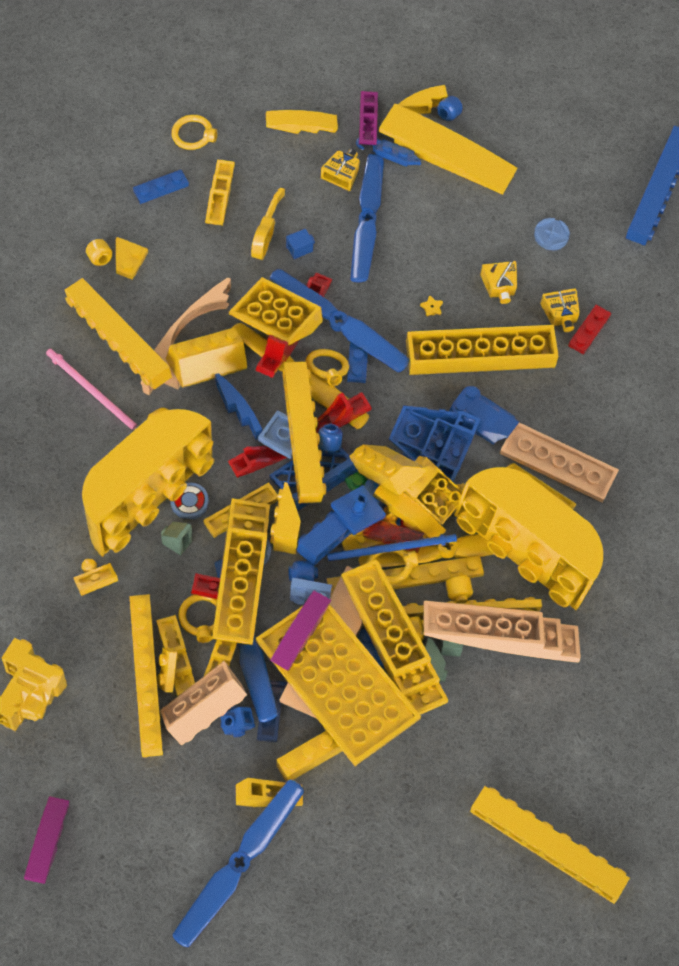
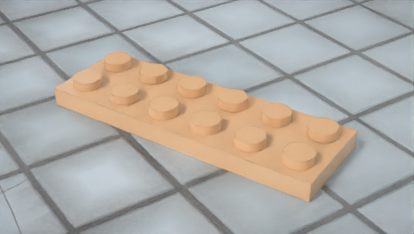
[499,423,619,503]

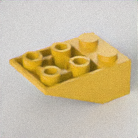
[404,456,463,525]
[270,482,301,554]

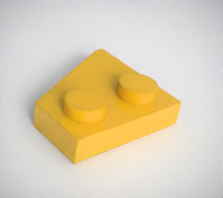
[116,237,148,280]

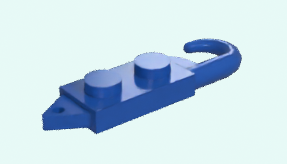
[356,138,421,167]

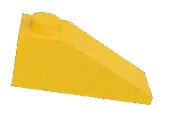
[236,778,303,807]

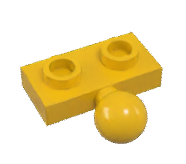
[73,559,118,596]

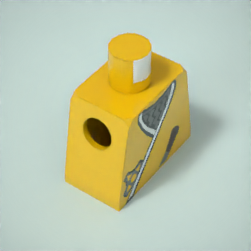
[480,261,517,304]

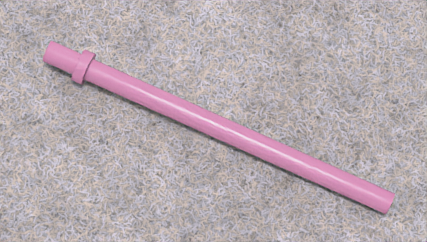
[46,349,137,430]

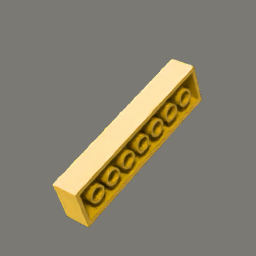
[406,325,559,375]

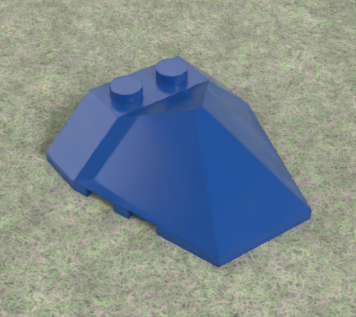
[389,406,481,483]

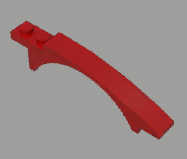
[256,272,333,378]
[228,392,372,478]

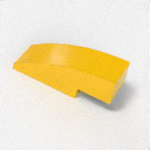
[398,85,448,115]

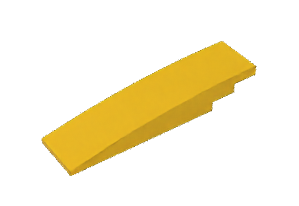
[379,104,517,194]
[212,498,270,645]
[341,559,448,715]

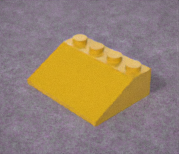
[229,277,323,345]

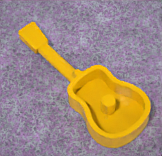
[251,188,285,260]

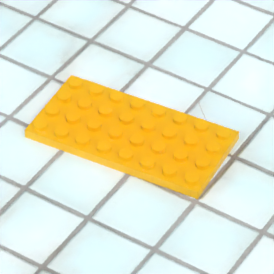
[256,604,421,766]

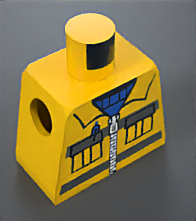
[321,149,360,191]
[540,288,579,332]

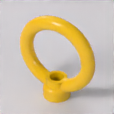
[171,115,217,150]
[305,349,349,386]
[366,550,418,584]
[178,595,217,643]

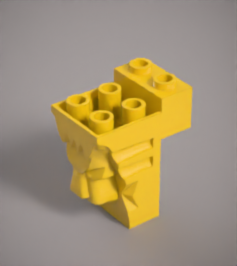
[0,638,67,731]

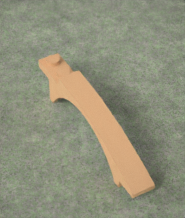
[141,278,231,395]

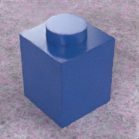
[286,229,315,259]

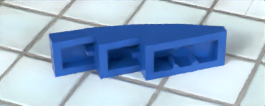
[215,373,263,440]

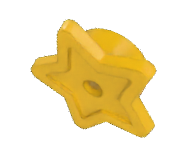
[420,296,443,317]

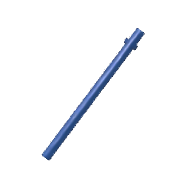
[327,534,457,561]

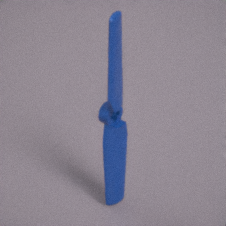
[350,154,384,282]
[270,269,409,372]
[215,559,278,722]
[173,779,304,947]

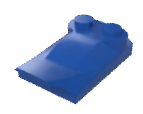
[449,386,519,445]

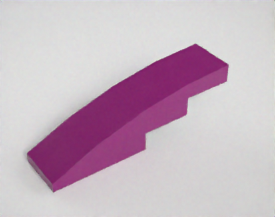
[359,91,378,145]
[270,590,332,671]
[24,796,70,884]

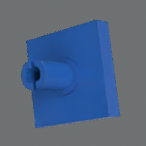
[331,485,386,535]

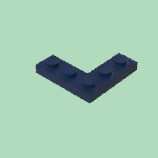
[257,680,288,742]

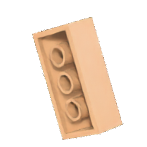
[160,661,247,745]

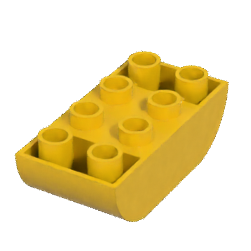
[82,409,214,557]
[454,467,603,610]

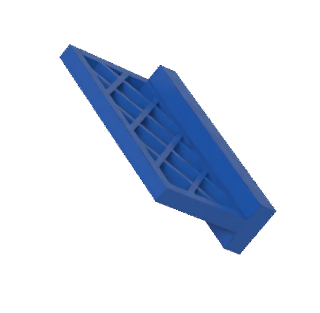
[269,447,358,511]

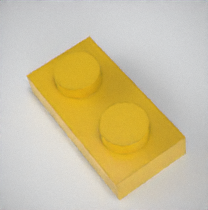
[157,648,177,692]

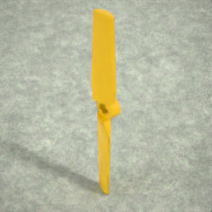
[232,323,369,429]
[359,534,494,568]

